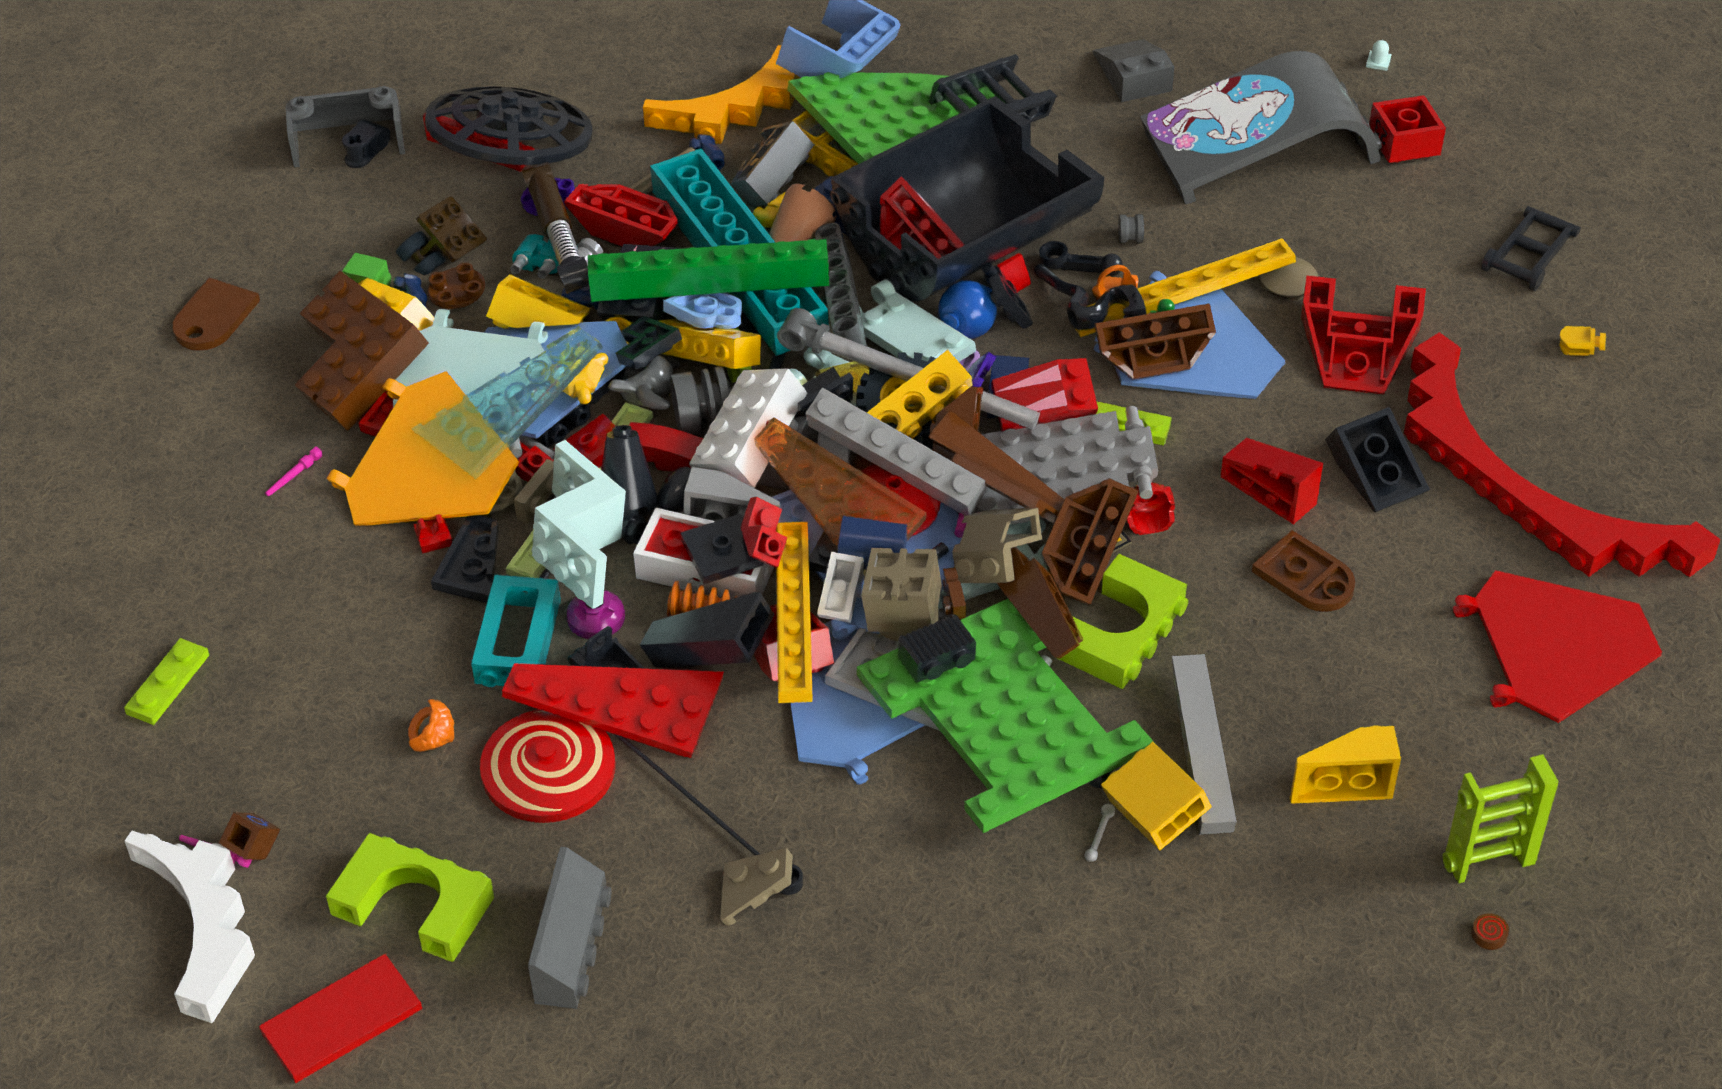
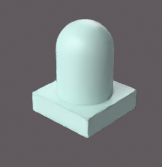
[1366,40,1392,71]

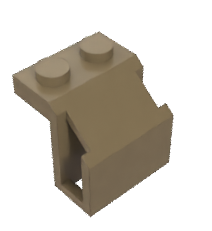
[952,508,1042,583]

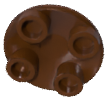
[428,262,485,309]

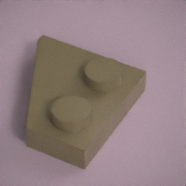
[720,848,793,926]

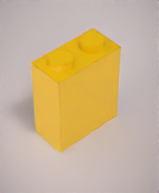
[1101,742,1212,851]

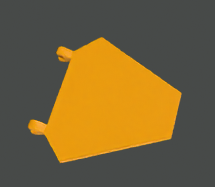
[326,371,519,526]

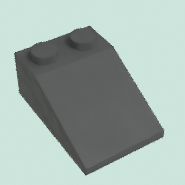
[1093,39,1174,102]

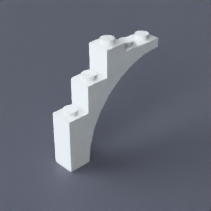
[125,831,255,1023]

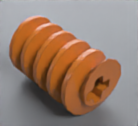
[667,580,738,617]

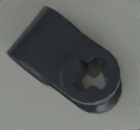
[342,119,390,168]

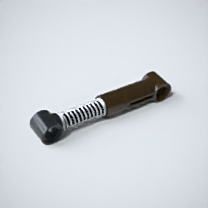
[522,161,589,294]

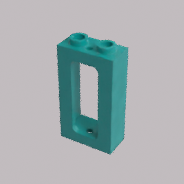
[471,575,561,687]

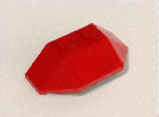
[880,176,965,259]
[564,184,678,246]

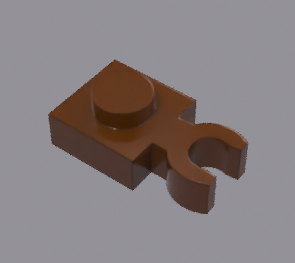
[942,567,966,620]

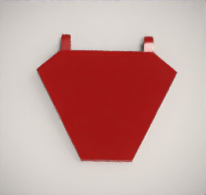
[1452,570,1662,723]

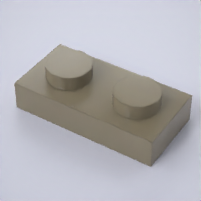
[514,459,554,523]

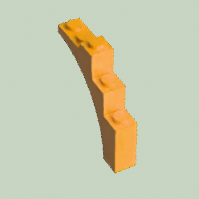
[643,45,801,144]

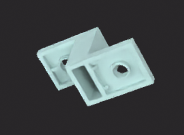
[532,440,626,609]

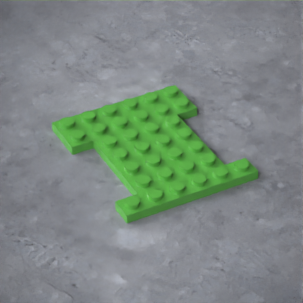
[857,599,1154,833]

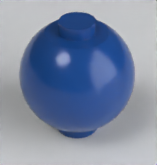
[938,281,997,339]

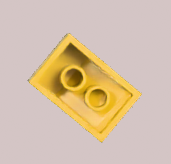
[486,274,591,329]
[1290,725,1401,804]

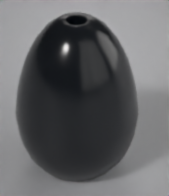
[657,466,691,512]

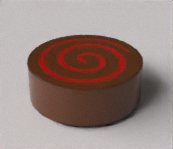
[1471,913,1509,950]

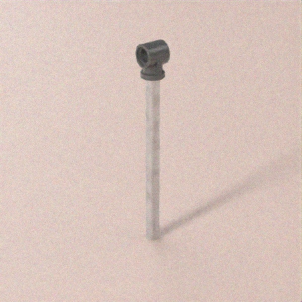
[777,308,1040,430]

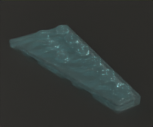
[412,326,603,480]

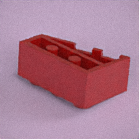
[1220,437,1323,525]

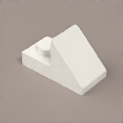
[817,552,864,623]

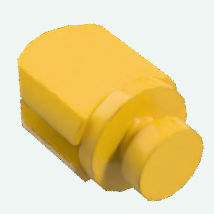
[1559,326,1606,356]

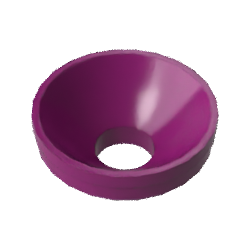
[567,590,625,639]

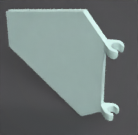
[393,309,553,418]

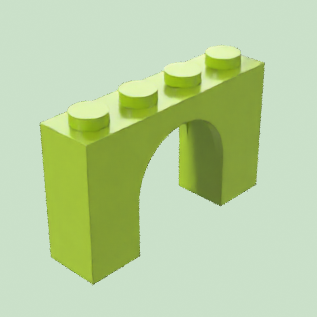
[1057,554,1188,689]
[326,833,494,962]

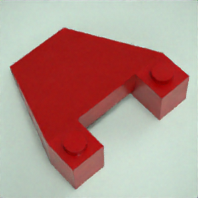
[1301,275,1426,395]

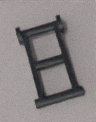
[1481,206,1581,291]

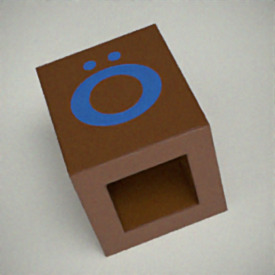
[219,812,281,860]

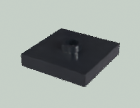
[681,514,764,585]

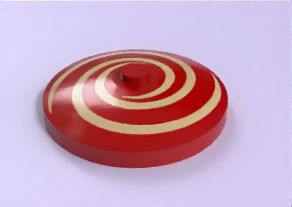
[480,709,616,823]

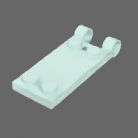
[859,280,976,362]

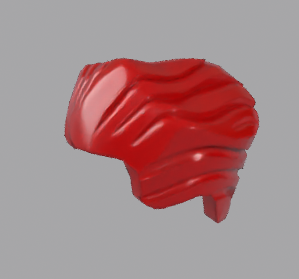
[1127,482,1175,535]

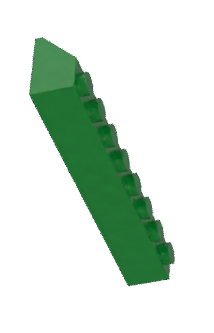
[588,239,829,302]

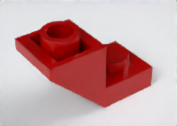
[741,497,787,568]

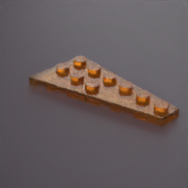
[754,417,926,580]

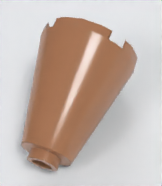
[769,184,836,242]

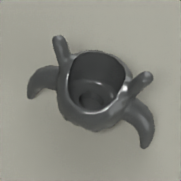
[608,355,680,410]

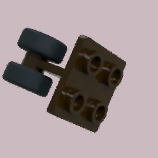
[396,196,487,275]

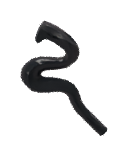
[1034,264,1146,330]

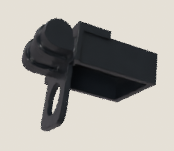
[568,626,645,669]

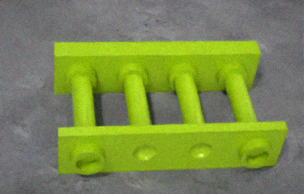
[1443,754,1559,884]

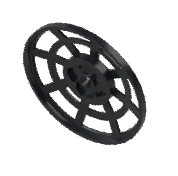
[425,86,593,165]

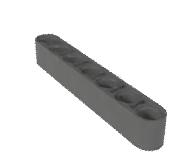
[815,223,866,346]

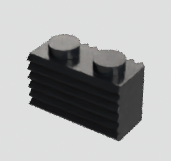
[898,614,976,683]

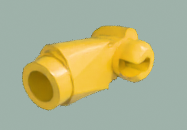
[753,192,786,228]

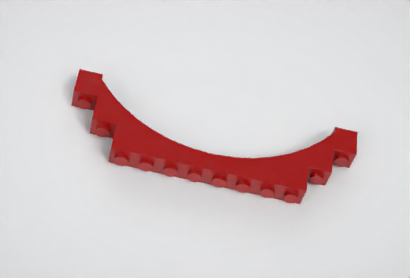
[1404,332,1721,577]

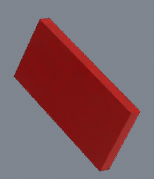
[259,954,422,1083]

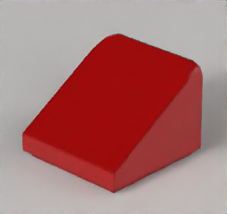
[997,253,1031,292]

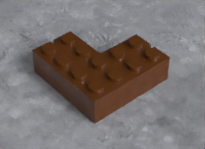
[295,271,429,431]

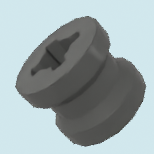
[1118,214,1144,243]

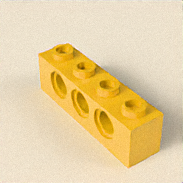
[660,319,761,369]
[867,350,972,439]

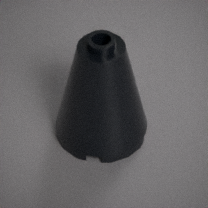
[601,425,658,516]

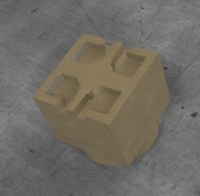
[861,548,942,641]

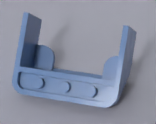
[776,0,900,78]

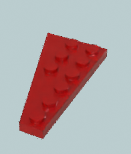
[502,663,724,758]

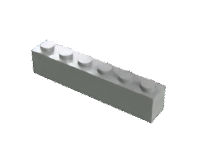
[806,387,986,516]

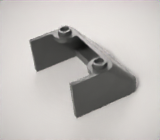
[285,86,405,167]

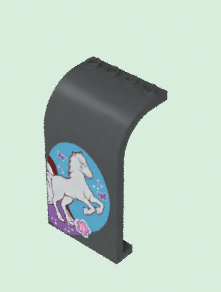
[1140,51,1382,204]

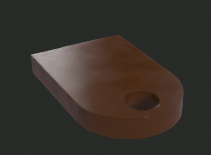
[173,278,260,351]
[1251,530,1355,612]

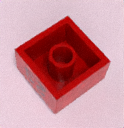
[1369,95,1446,163]

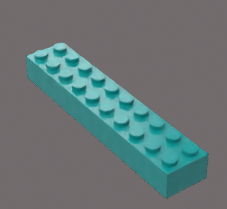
[650,149,829,356]

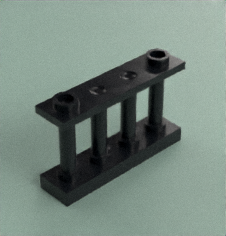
[928,54,1057,122]

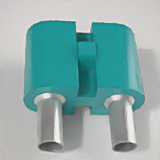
[510,234,559,279]

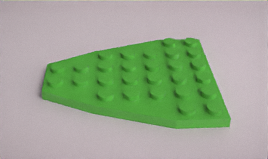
[787,72,995,164]

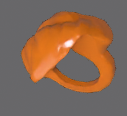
[1091,265,1138,300]
[408,699,454,752]

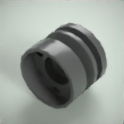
[670,367,731,435]

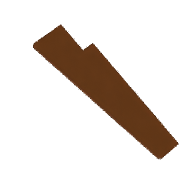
[929,412,1065,524]
[997,547,1083,659]

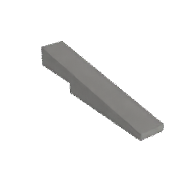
[1171,654,1237,834]

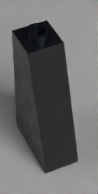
[640,592,775,667]

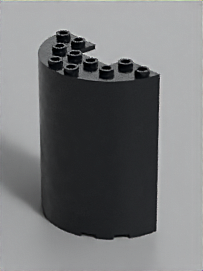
[830,96,1104,301]

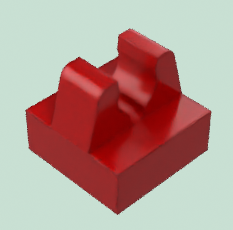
[414,514,452,554]

